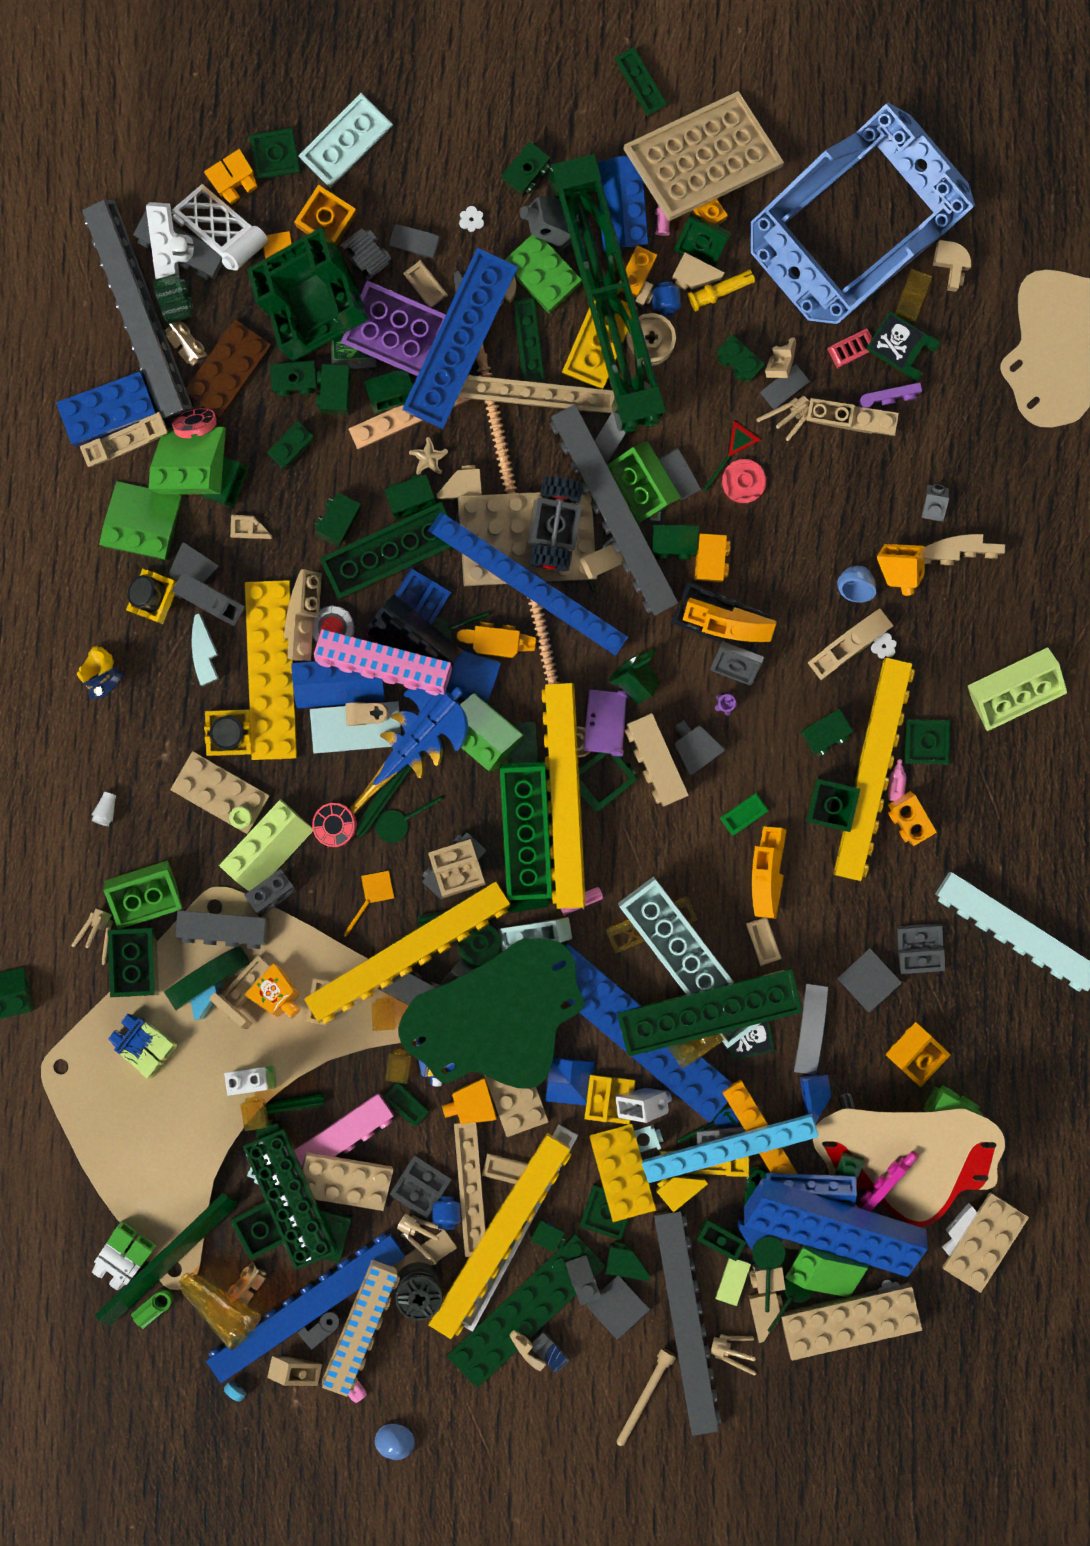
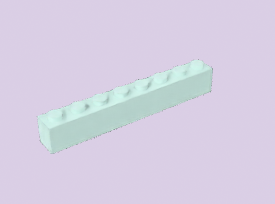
[935,872,1090,992]

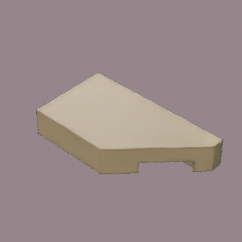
[230,515,272,539]

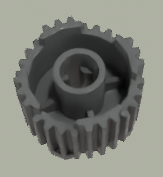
[340,228,391,281]

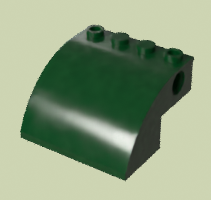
[247,227,368,362]

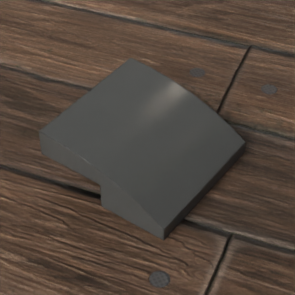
[897,923,945,974]
[837,949,902,1014]
[389,1156,452,1219]
[586,1276,650,1340]

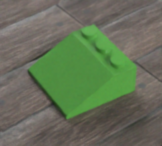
[148,427,226,495]
[99,481,182,561]

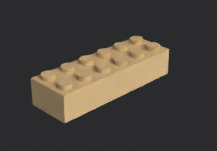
[781,1282,922,1360]

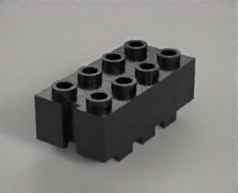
[670,581,771,653]
[362,594,463,666]

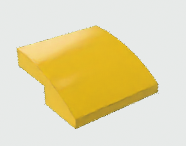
[585,1075,636,1125]

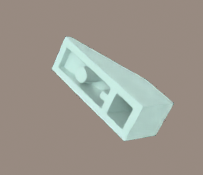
[498,917,572,951]

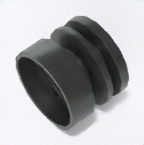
[395,1262,442,1321]

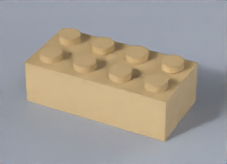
[624,714,689,806]

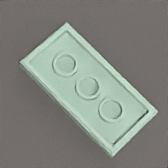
[299,93,393,188]
[310,701,402,753]

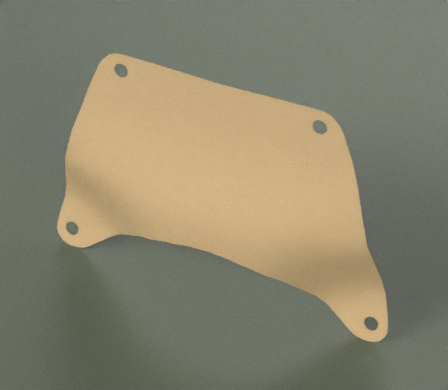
[41,887,416,1290]

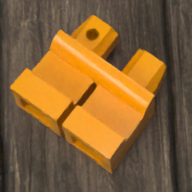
[204,149,258,205]

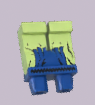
[108,1014,178,1079]

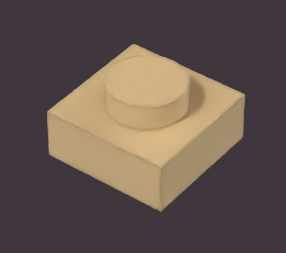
[635,281,653,308]

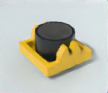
[126,569,177,624]
[204,710,251,756]

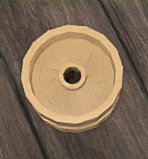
[626,313,676,366]

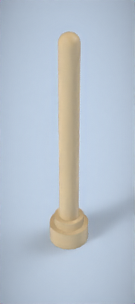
[617,1348,677,1446]

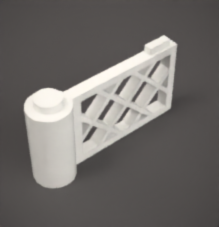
[172,184,268,270]

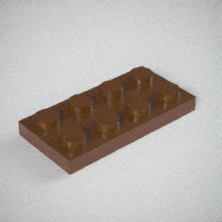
[186,319,272,418]

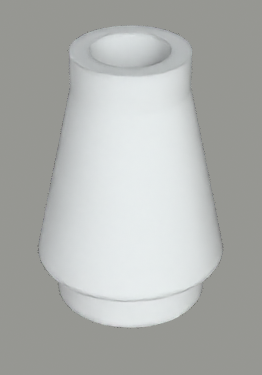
[92,792,116,826]

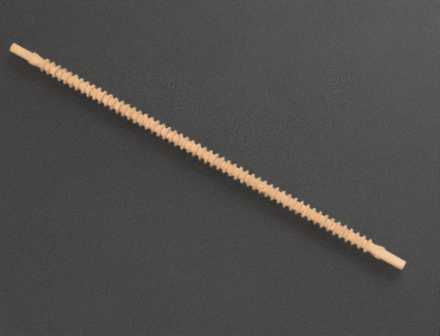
[476,344,560,684]

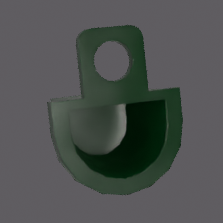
[609,648,660,703]

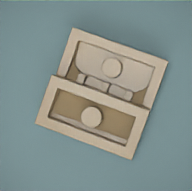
[428,839,486,898]

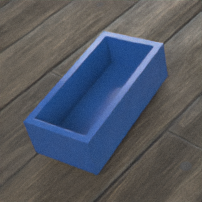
[56,372,157,447]

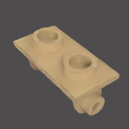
[164,321,207,366]
[226,1261,267,1309]

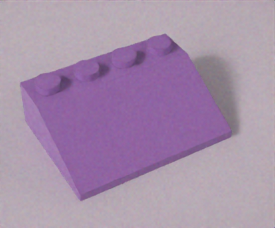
[341,281,446,376]

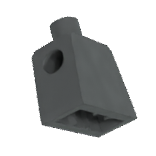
[520,196,570,247]
[168,542,221,599]
[673,720,725,776]

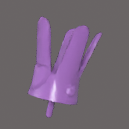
[715,692,738,715]

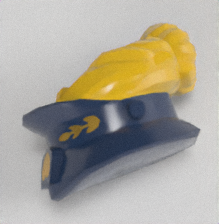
[77,646,124,699]

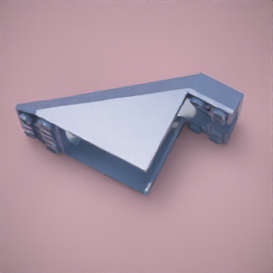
[751,103,975,324]

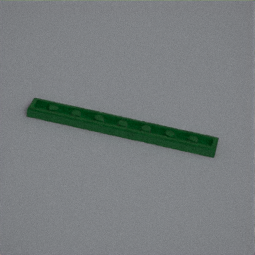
[95,1193,238,1326]

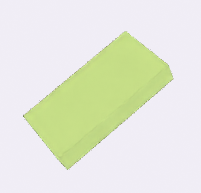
[715,1258,751,1306]

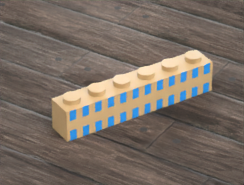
[322,1260,400,1397]

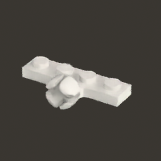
[146,202,194,291]

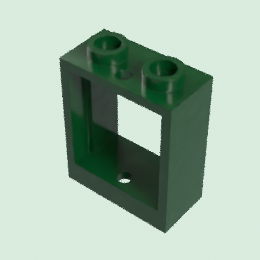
[579,752,638,813]

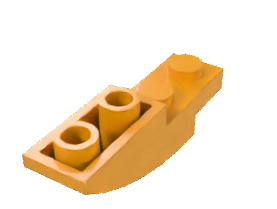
[683,598,777,642]
[752,827,787,919]

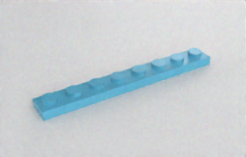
[642,1114,819,1183]

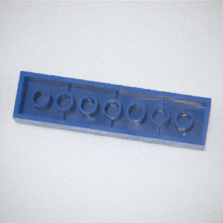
[744,1178,928,1277]

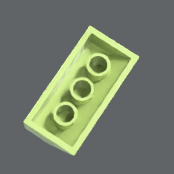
[968,648,1067,731]
[219,800,313,891]

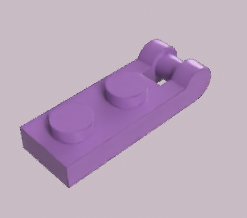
[858,383,922,408]

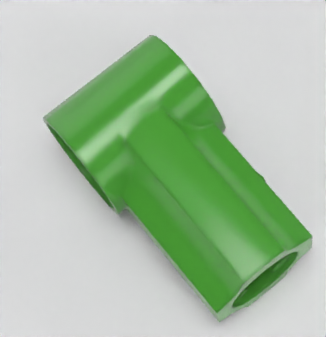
[131,1287,174,1329]

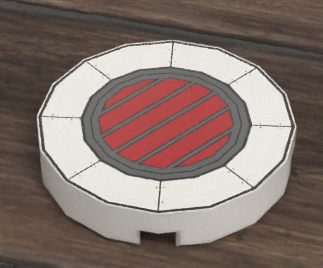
[313,605,355,643]

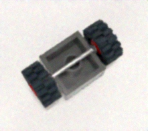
[527,476,583,571]

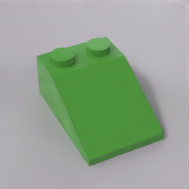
[785,1245,869,1298]

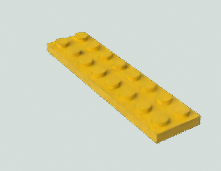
[245,581,297,760]

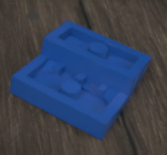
[395,568,451,625]
[446,648,501,704]

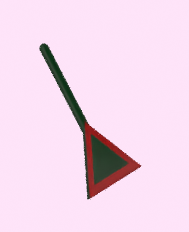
[703,421,760,492]

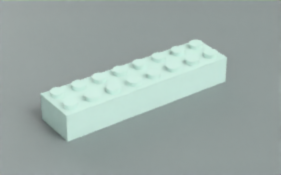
[618,876,761,1048]

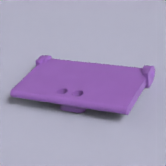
[583,690,628,756]

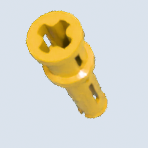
[687,269,755,312]

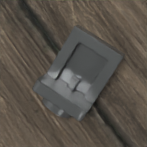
[921,484,949,522]

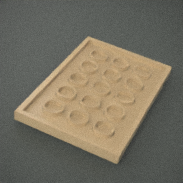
[623,91,784,221]
[458,490,597,586]

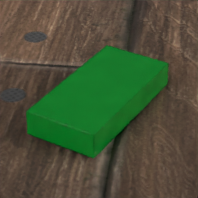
[720,793,769,836]

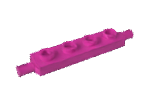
[855,1150,919,1212]

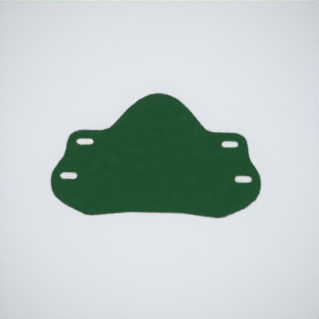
[398,938,584,1089]

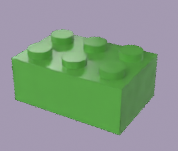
[505,235,582,314]
[923,1085,983,1116]

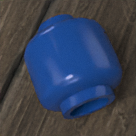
[652,282,681,317]
[432,1197,461,1230]

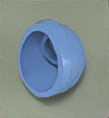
[837,565,876,603]
[375,1424,415,1460]

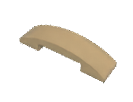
[80,412,168,467]

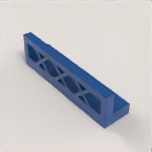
[766,1173,857,1207]

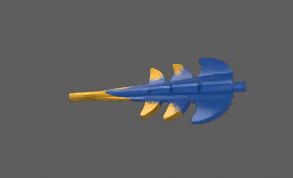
[349,687,468,814]

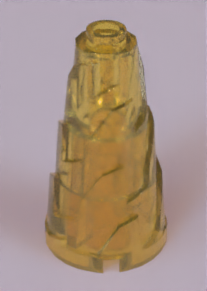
[179,1273,261,1350]

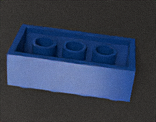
[597,156,648,252]
[291,662,385,708]

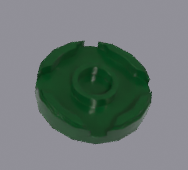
[457,924,501,966]

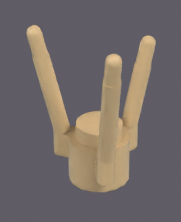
[756,396,810,441]
[72,908,114,965]
[397,1214,442,1265]
[710,1334,757,1375]

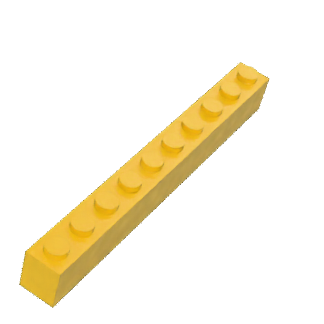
[833,658,914,881]
[542,683,586,909]
[304,882,510,1024]
[428,1133,572,1339]

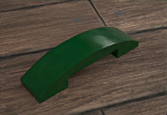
[164,945,251,1011]

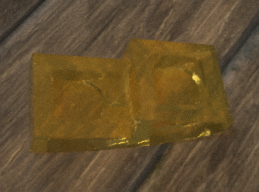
[895,269,932,322]

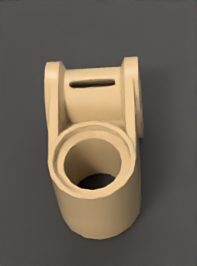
[345,703,389,726]

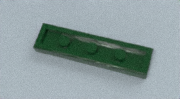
[513,298,546,383]

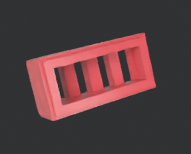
[827,329,872,369]

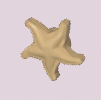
[409,437,448,475]

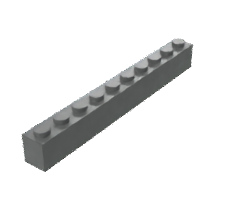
[82,200,193,419]
[549,404,678,616]
[654,1208,721,1436]

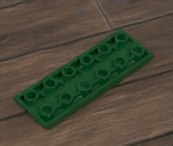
[243,1129,336,1270]

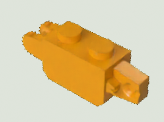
[457,622,536,658]

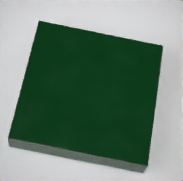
[249,128,301,180]
[674,212,731,267]
[904,719,950,765]
[579,1184,629,1241]

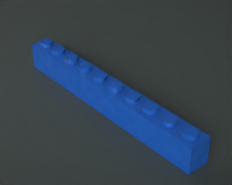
[428,512,628,656]
[206,1232,406,1383]

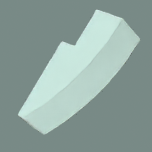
[192,614,219,686]

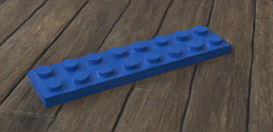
[402,248,518,429]

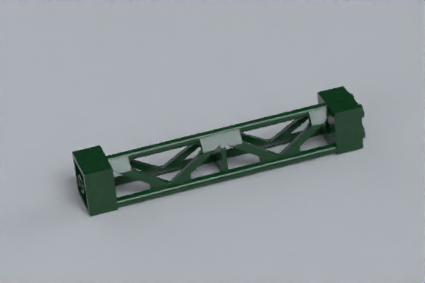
[548,154,666,433]

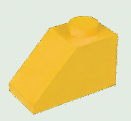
[656,1175,708,1212]

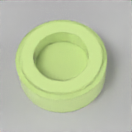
[229,806,252,829]

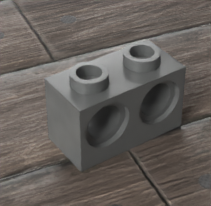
[244,869,296,917]

